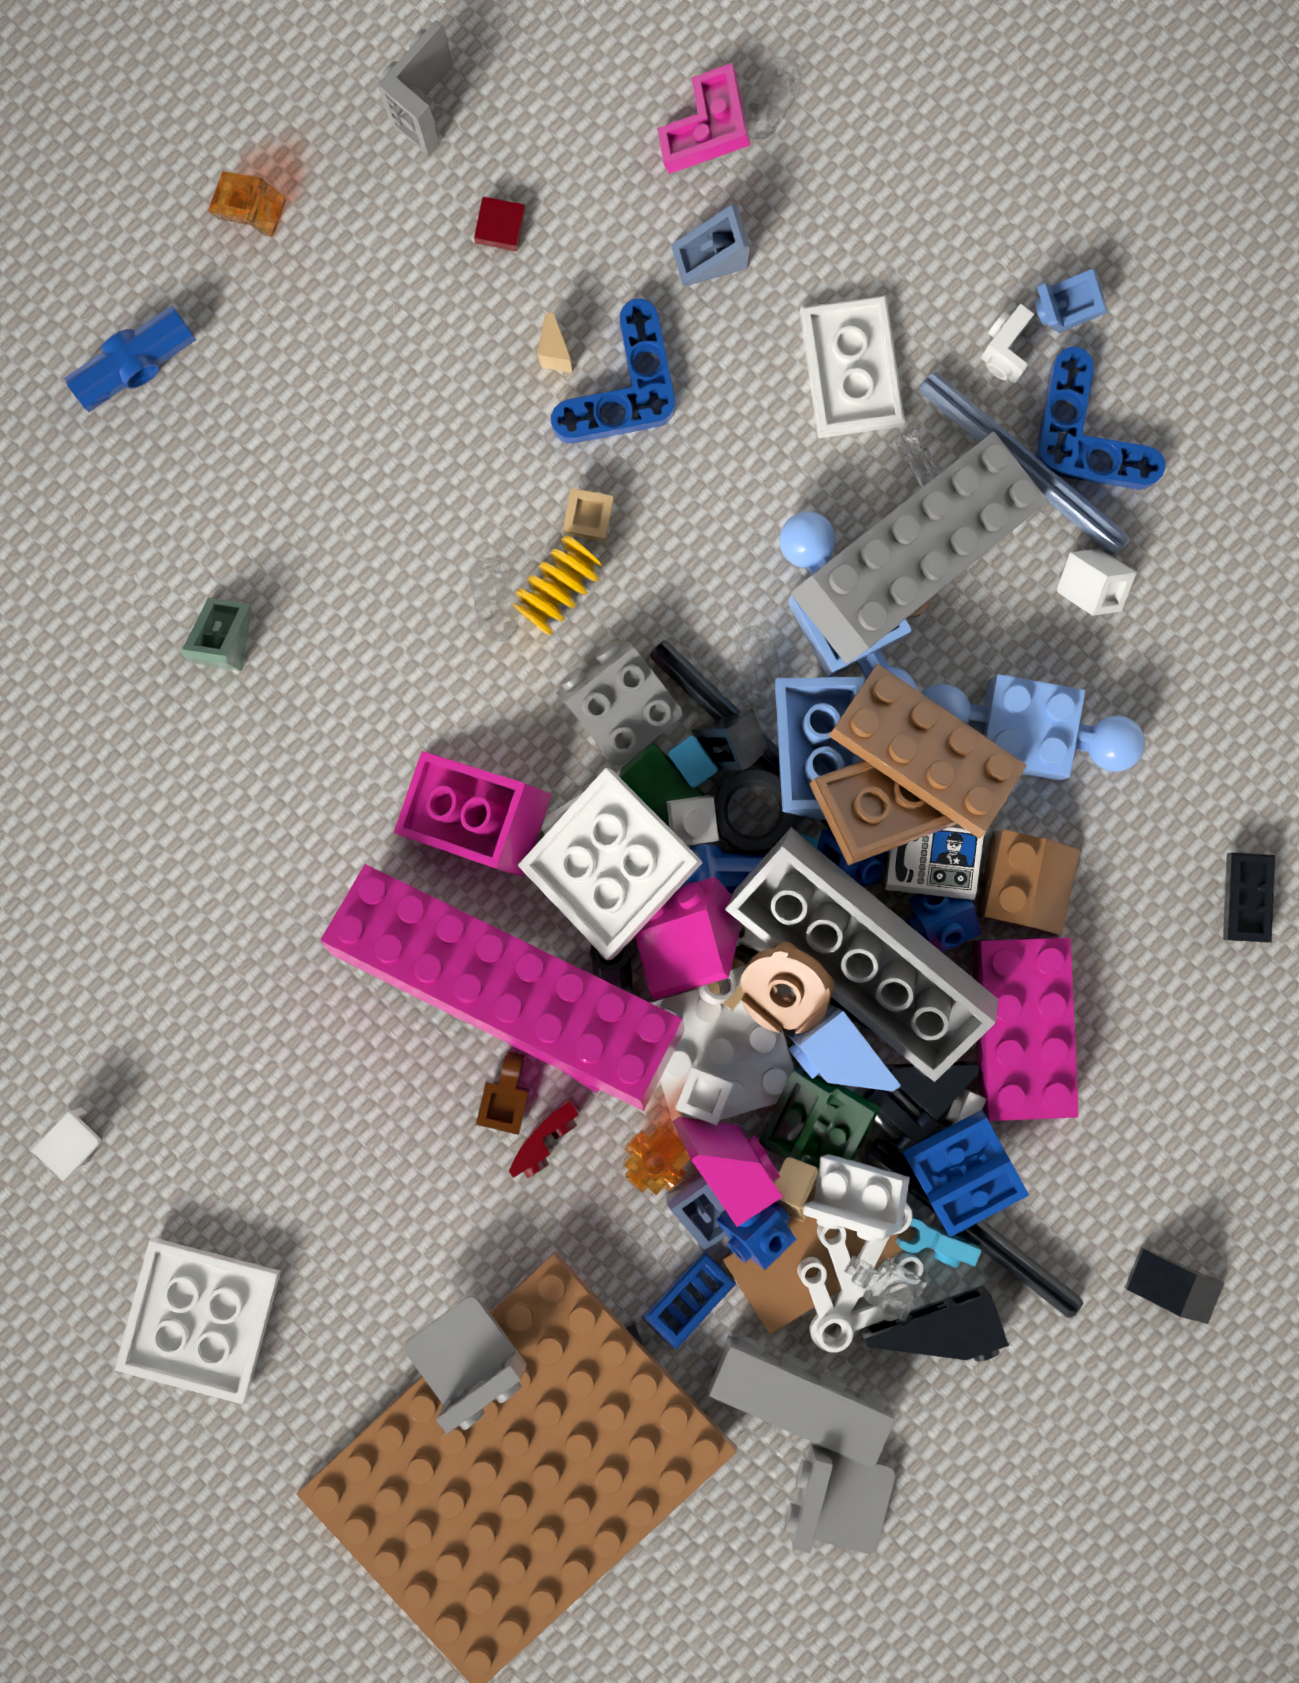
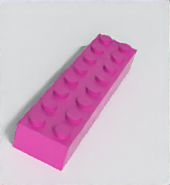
[320,864,685,1111]

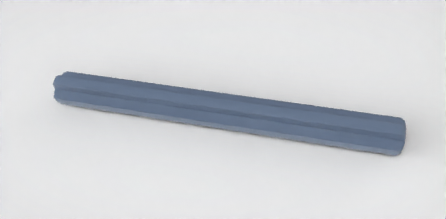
[919,372,1129,555]

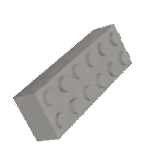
[790,431,1048,665]
[725,828,998,1082]

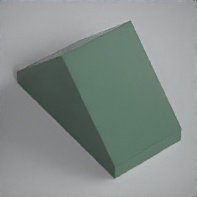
[182,598,251,671]

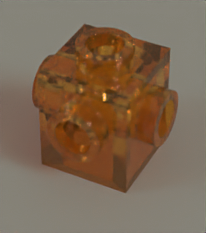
[623,1121,690,1196]

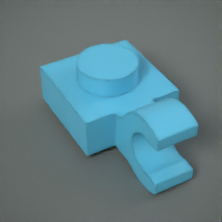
[895,1216,981,1268]

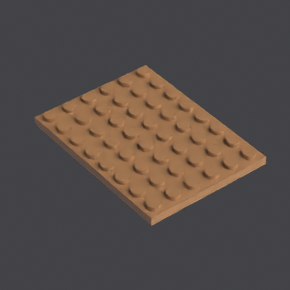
[296,1251,737,1683]

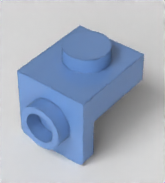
[1035,268,1109,333]

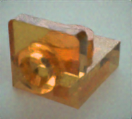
[208,171,286,237]

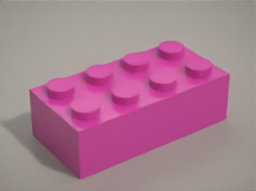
[972,937,1079,1121]

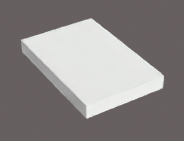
[800,295,905,438]

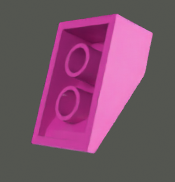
[394,751,552,877]

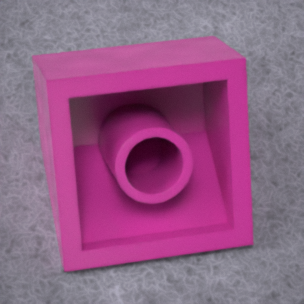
[635,876,742,1000]
[672,1117,783,1227]

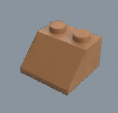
[976,829,1080,935]

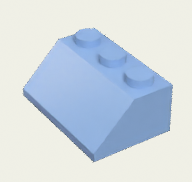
[775,677,865,820]
[789,1004,901,1091]

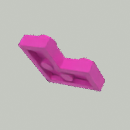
[657,63,751,174]

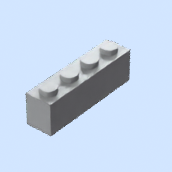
[708,1336,895,1469]

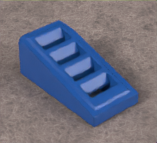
[641,1252,737,1349]

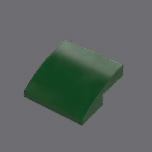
[619,742,706,828]
[759,1068,881,1171]

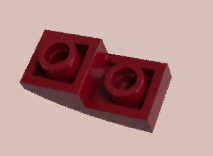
[509,1096,581,1178]

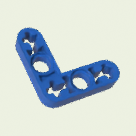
[551,299,675,443]
[1036,347,1165,490]

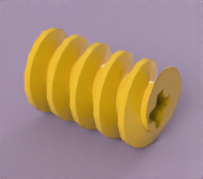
[511,535,603,635]

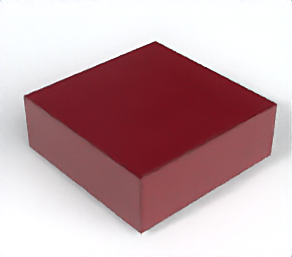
[474,196,526,252]

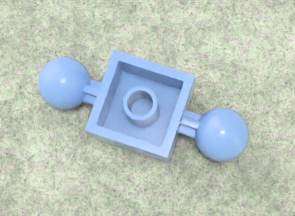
[779,511,917,690]
[922,674,1145,781]

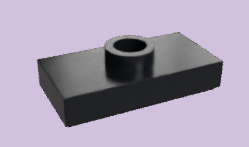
[1223,852,1275,943]

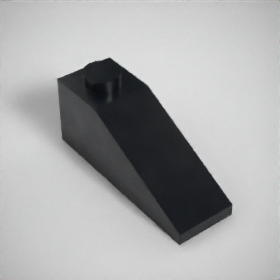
[860,1285,1009,1362]

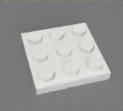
[518,768,703,960]
[649,988,794,1133]
[114,1238,281,1404]

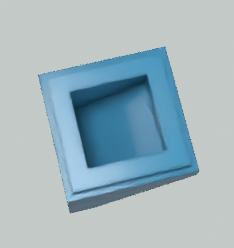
[668,735,718,788]

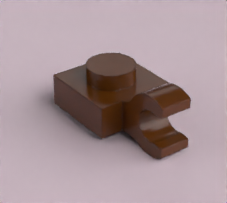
[476,1051,530,1135]

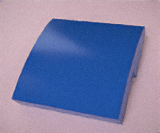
[903,1110,1029,1237]

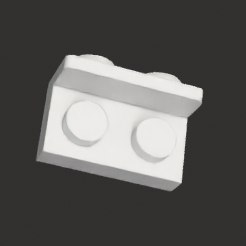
[803,1154,910,1242]

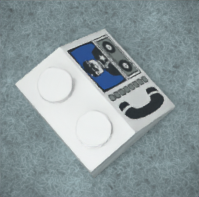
[885,824,984,900]

